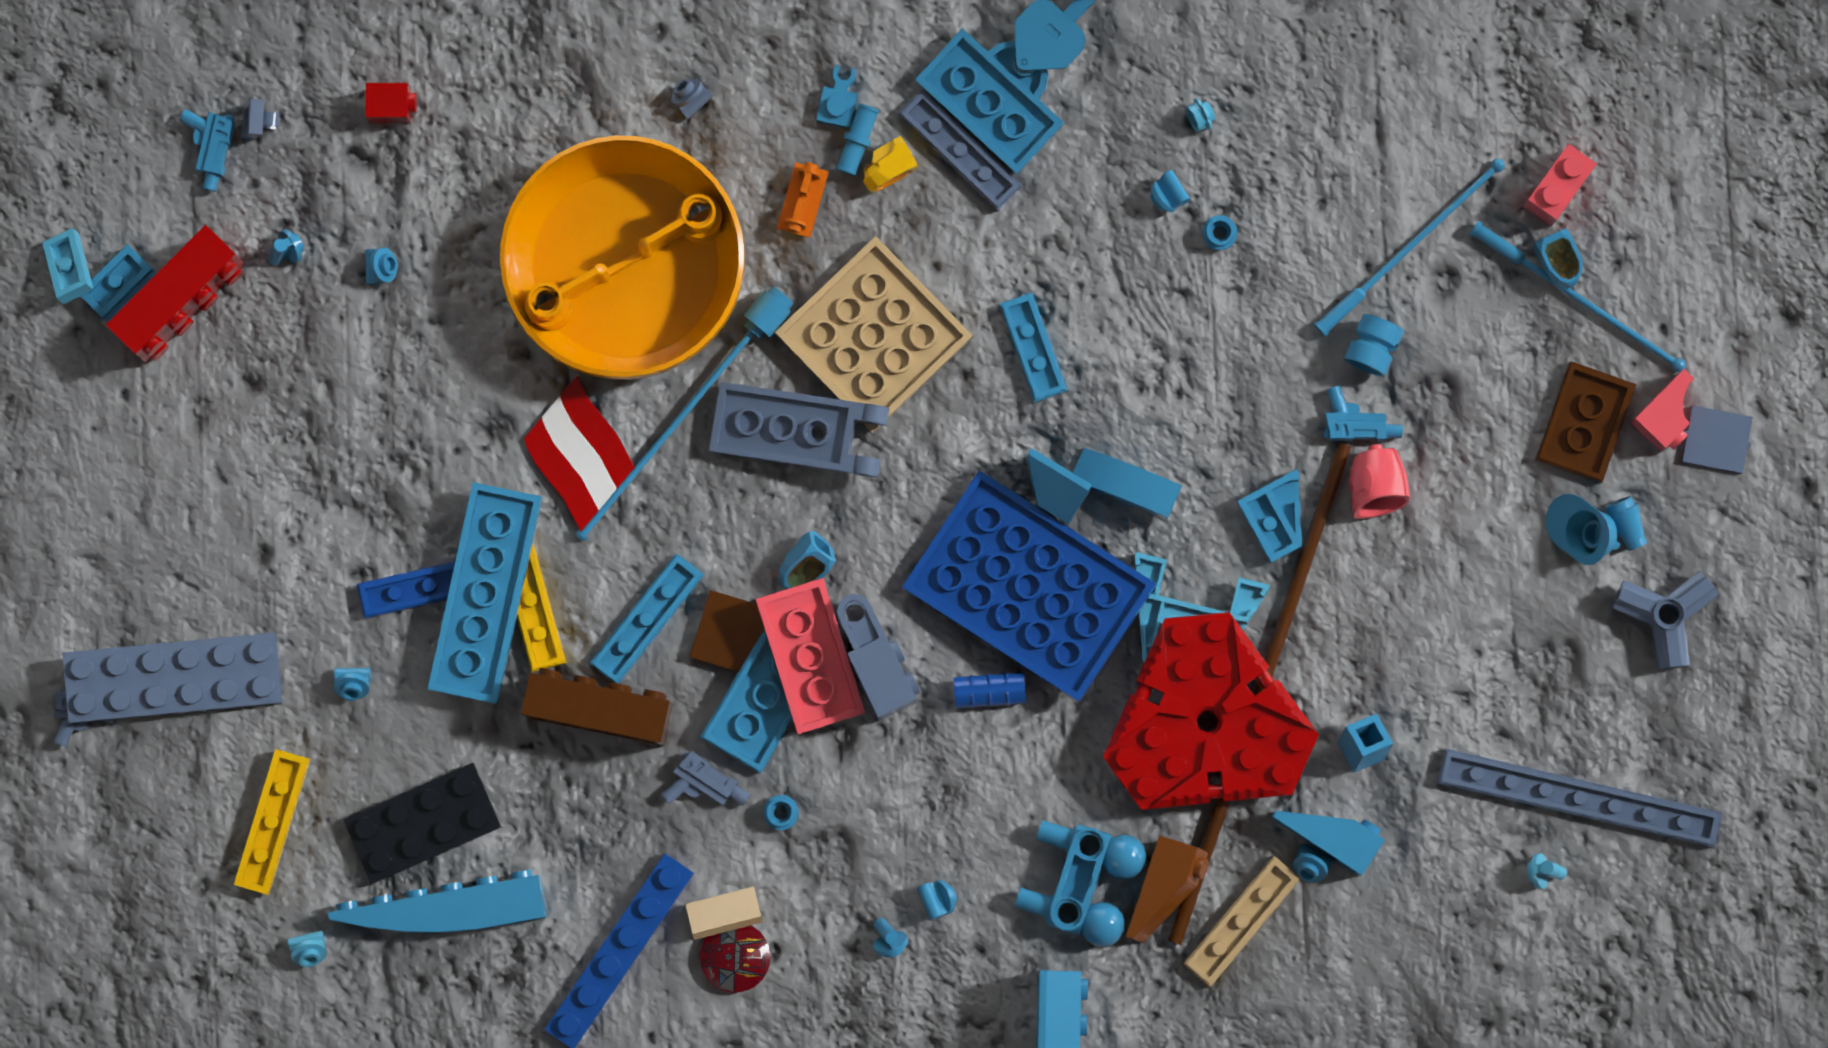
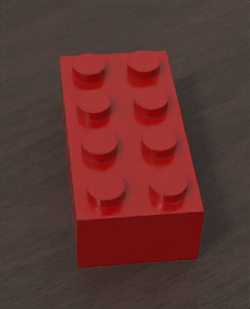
[106,224,245,363]

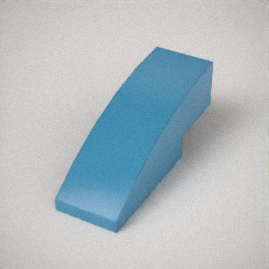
[1073,448,1182,520]

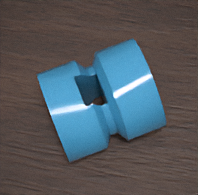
[1343,314,1405,377]

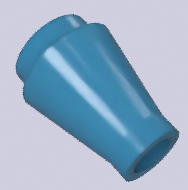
[1605,496,1647,551]

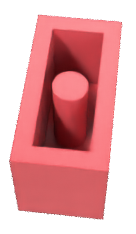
[1523,144,1597,226]

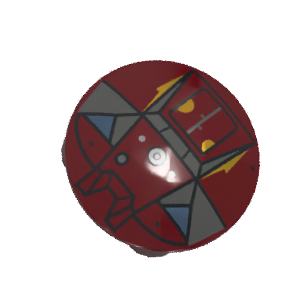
[700,925,771,993]

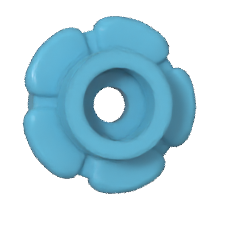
[1185,98,1215,132]

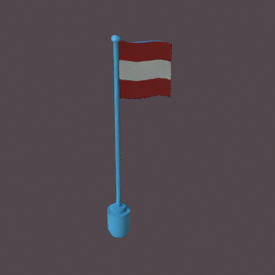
[524,286,794,541]

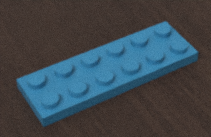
[428,482,543,704]

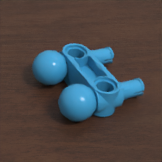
[1015,820,1147,947]

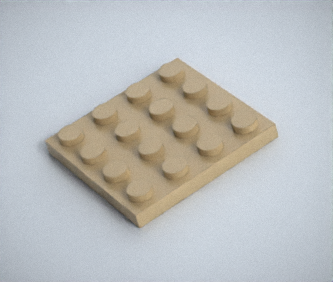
[775,236,973,434]

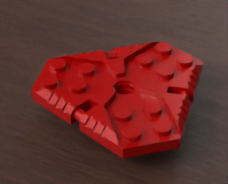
[1103,612,1319,810]

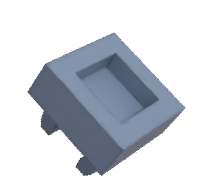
[241,98,280,140]

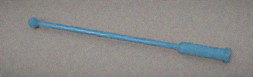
[1313,159,1505,337]
[1469,220,1686,372]

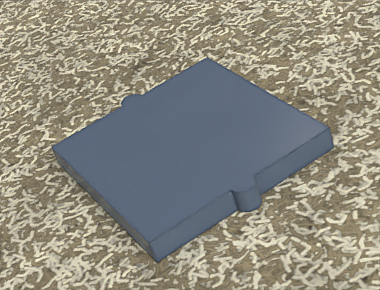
[1681,405,1753,474]

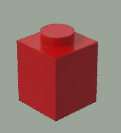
[365,83,417,124]

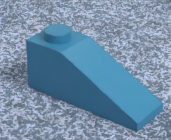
[1270,811,1385,876]

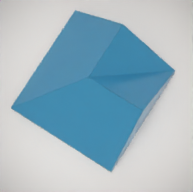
[1026,448,1092,524]

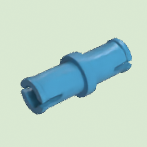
[835,103,879,177]

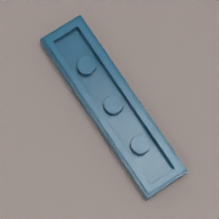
[589,553,705,683]

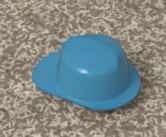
[1546,494,1621,565]

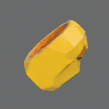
[863,136,918,193]

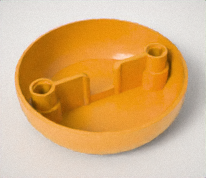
[500,135,745,380]

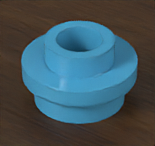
[1202,215,1237,251]
[763,795,799,830]

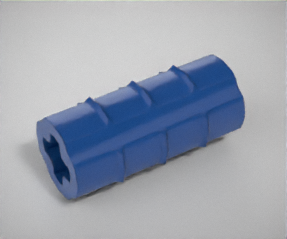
[953,672,1026,708]

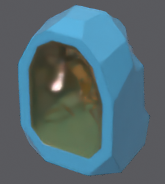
[1533,228,1583,289]
[779,531,836,589]

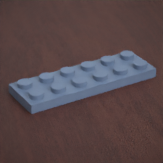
[62,633,282,724]

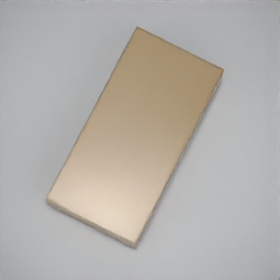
[685,886,763,940]

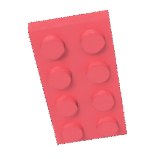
[755,578,865,734]

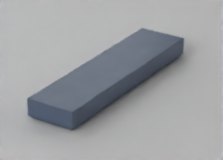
[898,89,1022,212]

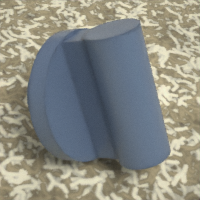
[671,78,713,120]

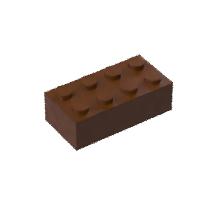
[521,668,673,746]

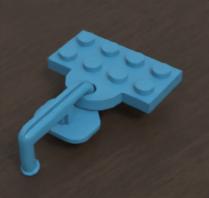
[915,0,1096,175]

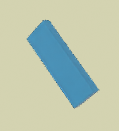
[999,292,1068,403]

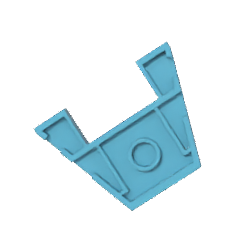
[1135,552,1270,663]

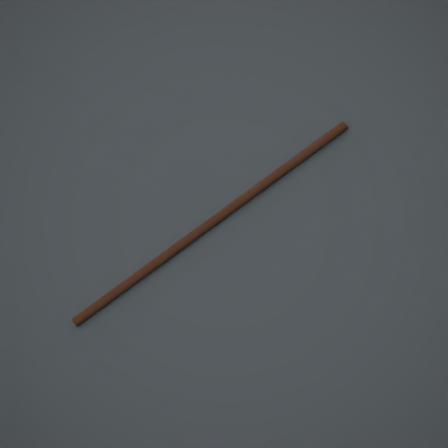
[1168,442,1351,945]

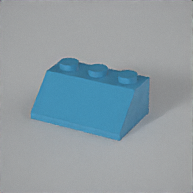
[1036,970,1088,1048]

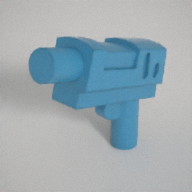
[179,109,236,192]
[1323,386,1403,442]

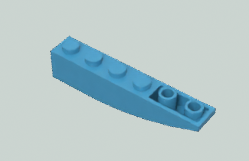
[328,869,548,933]

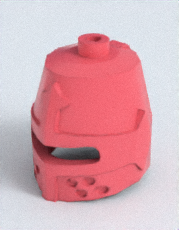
[1349,444,1410,519]

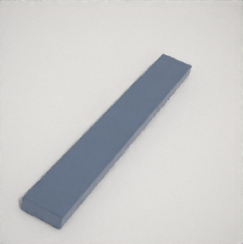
[1437,749,1722,848]

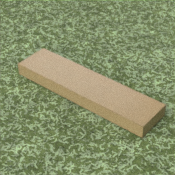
[1183,856,1301,987]

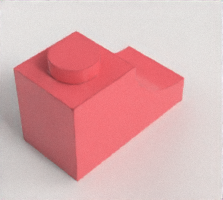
[1630,369,1694,452]

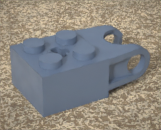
[837,594,920,721]

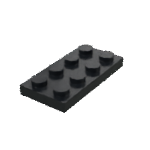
[343,763,502,885]

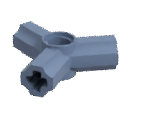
[1611,571,1718,670]

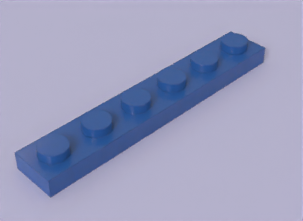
[544,853,695,1048]

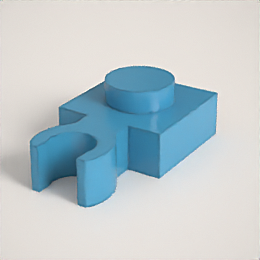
[816,65,858,130]

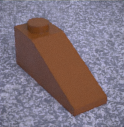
[1126,835,1209,943]

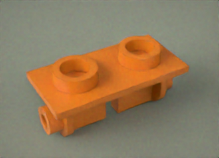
[777,162,829,238]

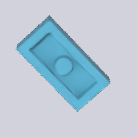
[42,228,94,304]

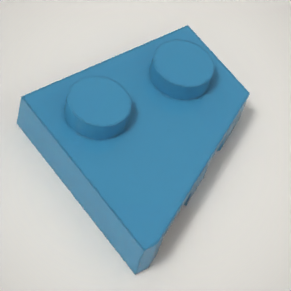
[1236,469,1302,564]

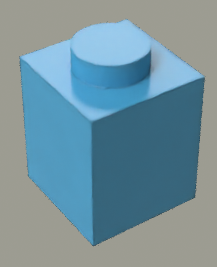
[1337,714,1393,773]

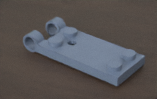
[709,382,889,478]

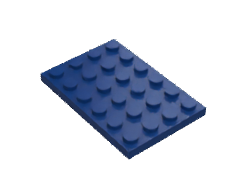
[902,470,1156,703]

